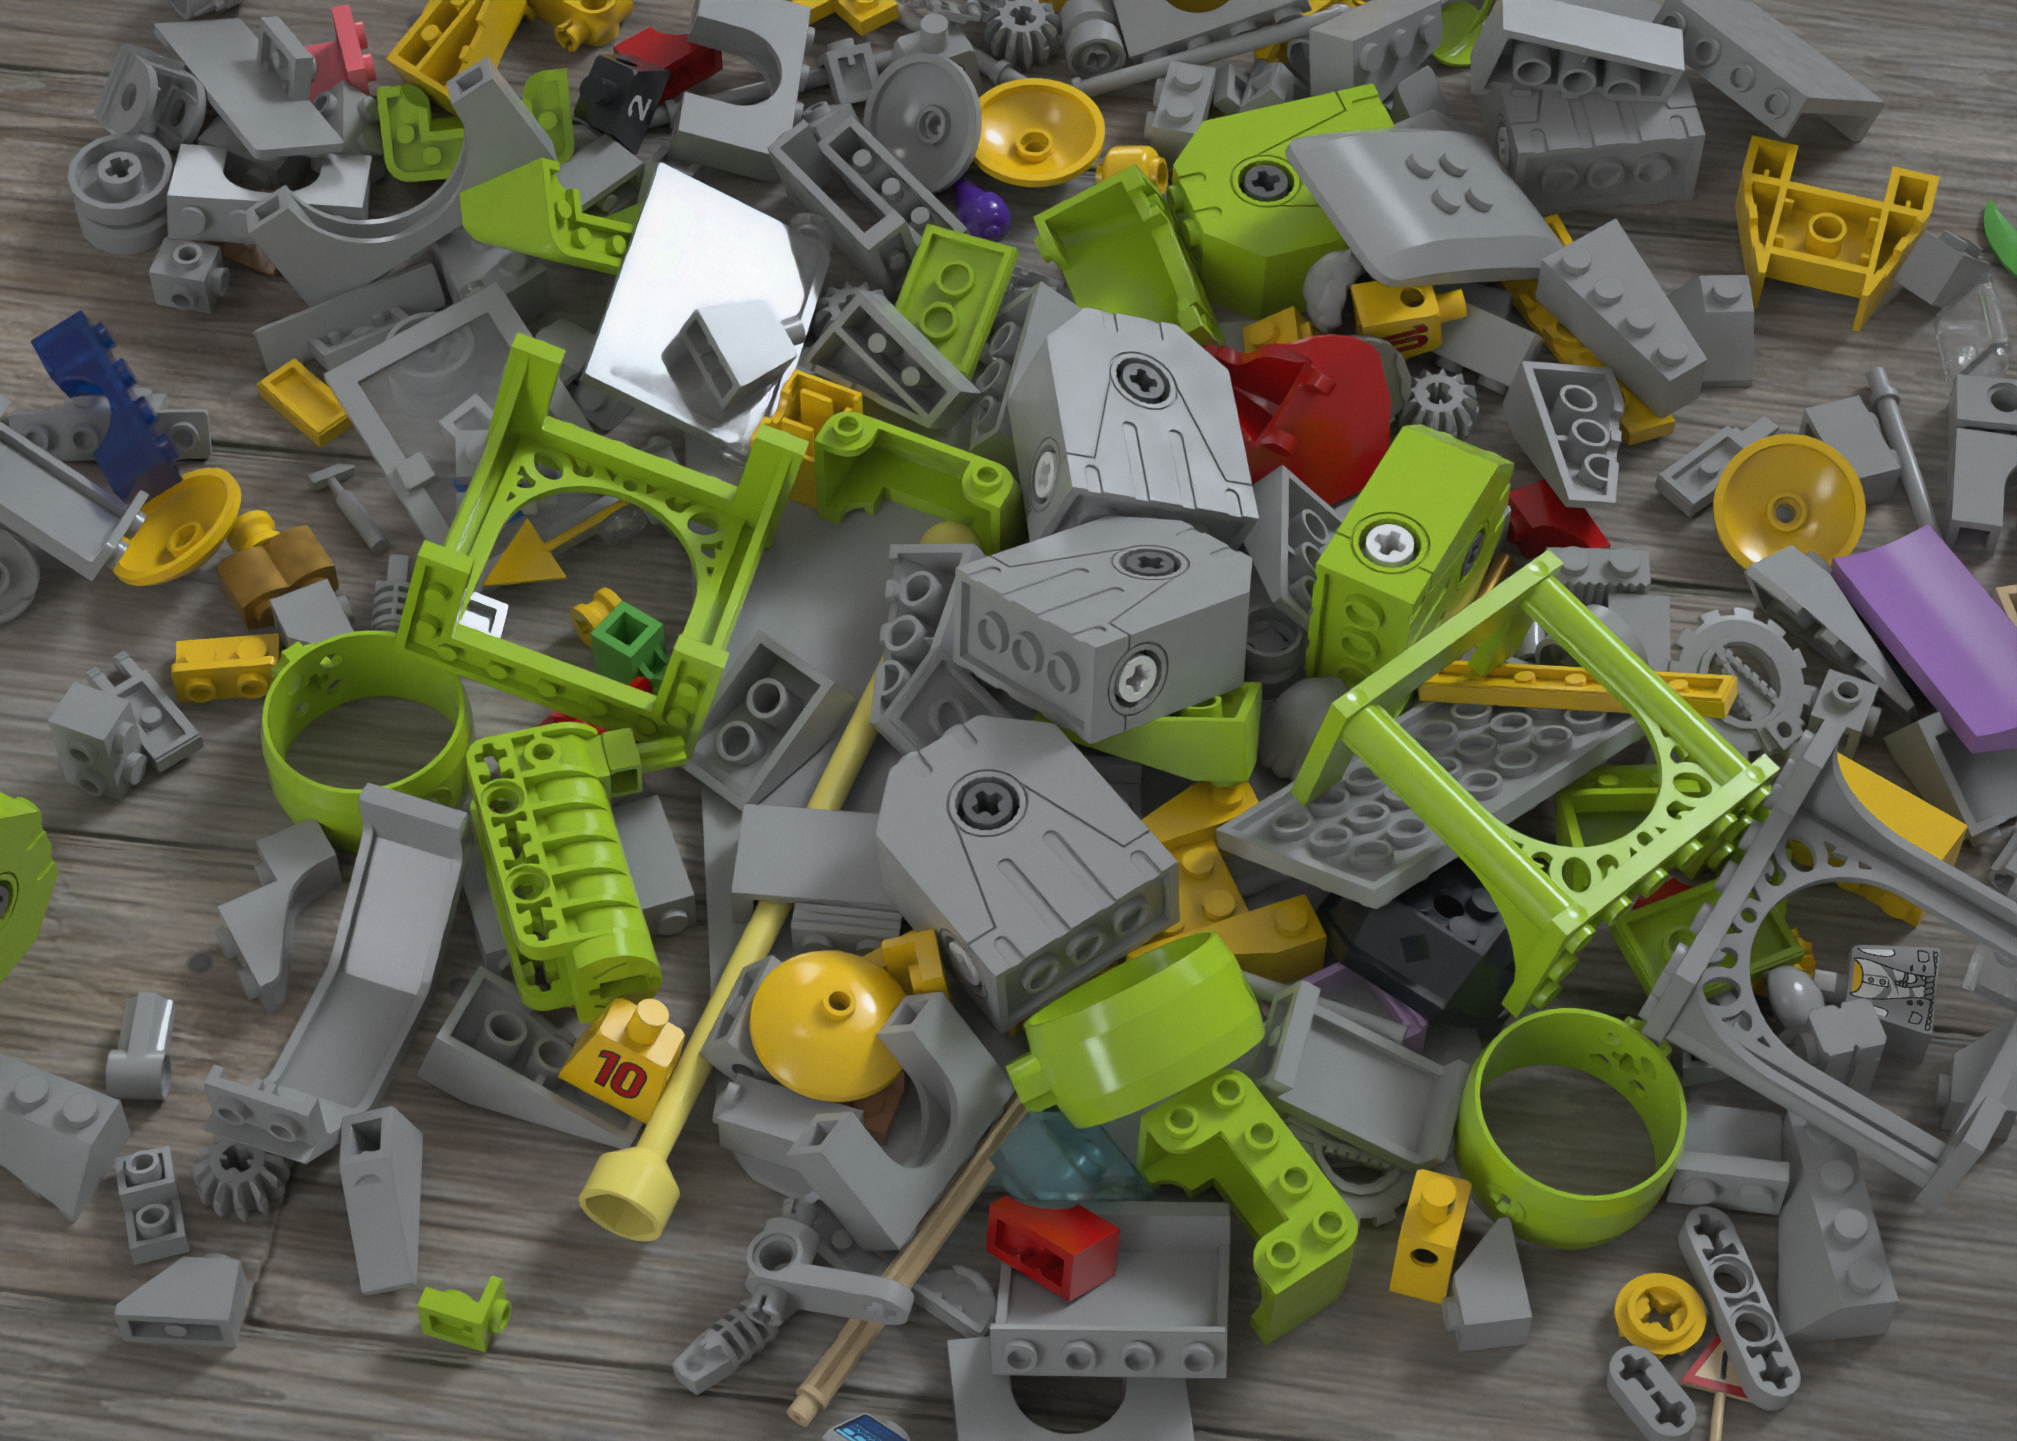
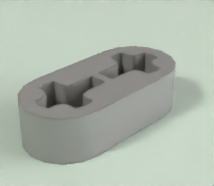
[1606,1346,1697,1441]

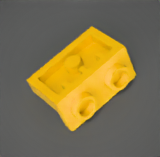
[171,633,282,703]
[881,929,955,1008]

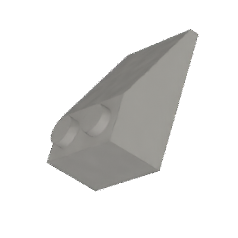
[681,630,857,812]

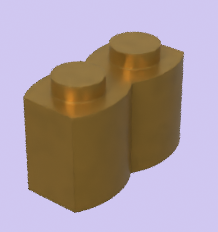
[216,525,339,630]

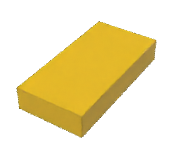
[256,358,353,448]

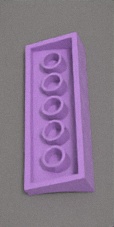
[1830,524,2017,753]

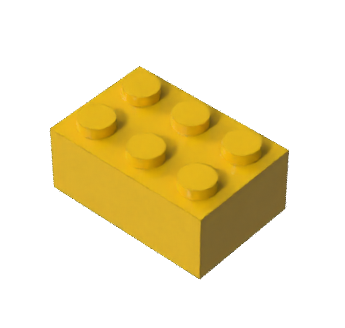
[1790,752,1968,928]

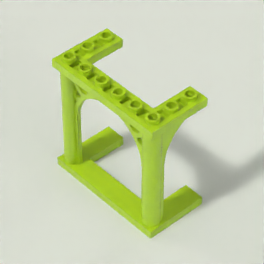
[393,332,809,761]
[1290,549,1780,1019]

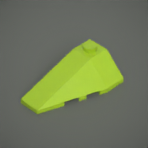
[1033,682,1262,787]

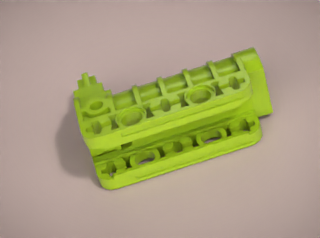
[466,722,687,1023]

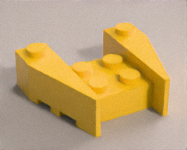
[1735,135,1940,332]
[1126,781,1327,984]

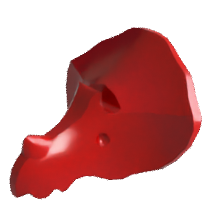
[1201,334,1391,506]

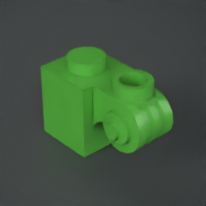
[590,600,670,696]

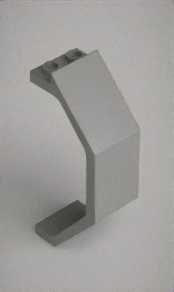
[203,782,473,1164]

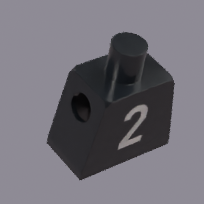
[574,54,671,154]

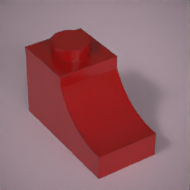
[613,26,723,105]
[1507,479,1611,560]
[986,1195,1120,1302]

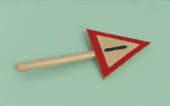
[1679,1334,1752,1441]

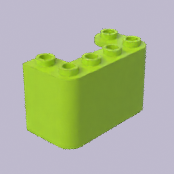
[1135,1069,1358,1346]

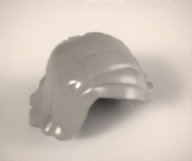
[1303,248,1377,335]
[1257,675,1349,782]

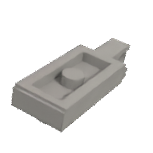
[1655,415,1779,518]

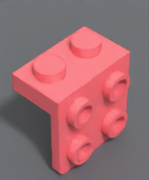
[305,4,376,103]

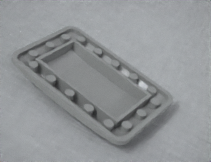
[1285,128,1564,287]

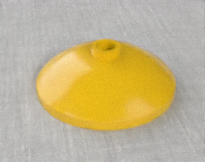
[973,78,1105,188]
[1712,434,1866,571]
[112,468,241,586]
[749,950,907,1102]

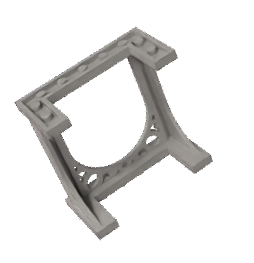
[1638,716,2017,1213]

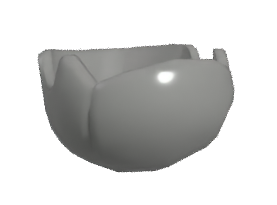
[1762,965,1825,1050]

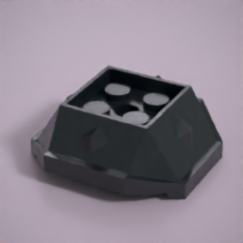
[1315,857,1515,1038]

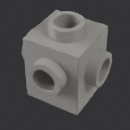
[149,237,230,314]
[1802,669,1882,760]

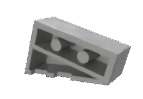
[428,229,552,355]
[797,291,982,430]

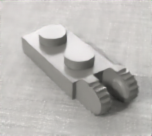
[85,651,204,773]

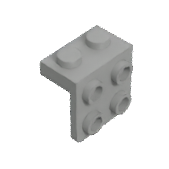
[1666,1102,1789,1215]

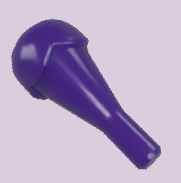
[952,173,1011,243]

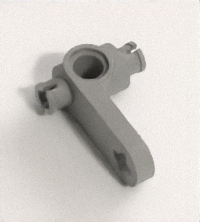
[745,1198,914,1327]

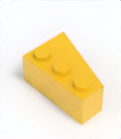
[385,0,526,118]

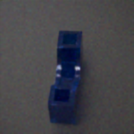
[30,310,184,505]

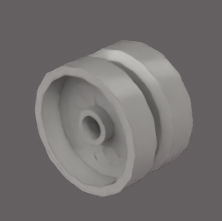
[67,133,174,255]

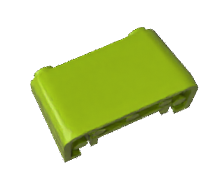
[376,68,575,182]
[459,157,685,285]
[1033,164,1228,347]
[814,411,1029,557]

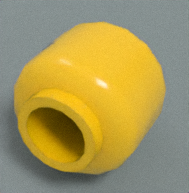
[1095,145,1168,195]

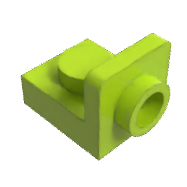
[417,1276,512,1353]

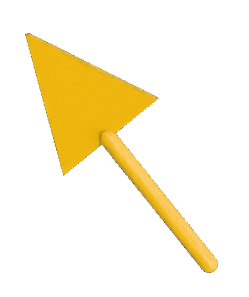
[482,499,630,587]

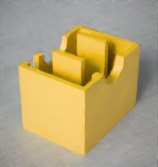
[750,369,863,510]

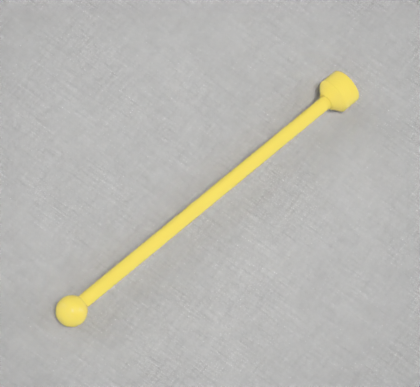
[579,521,983,1242]

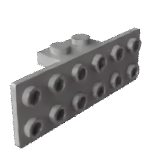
[154,16,344,161]

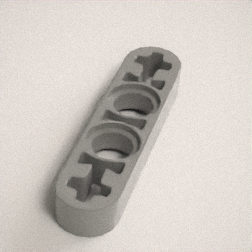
[1678,1206,1801,1411]

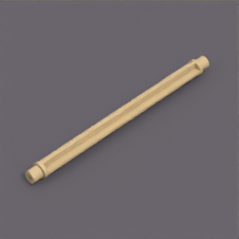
[787,1092,1038,1427]

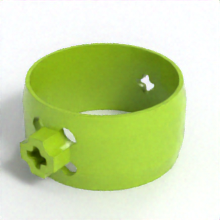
[261,631,477,853]
[1005,930,1266,1129]
[1453,1008,1687,1250]

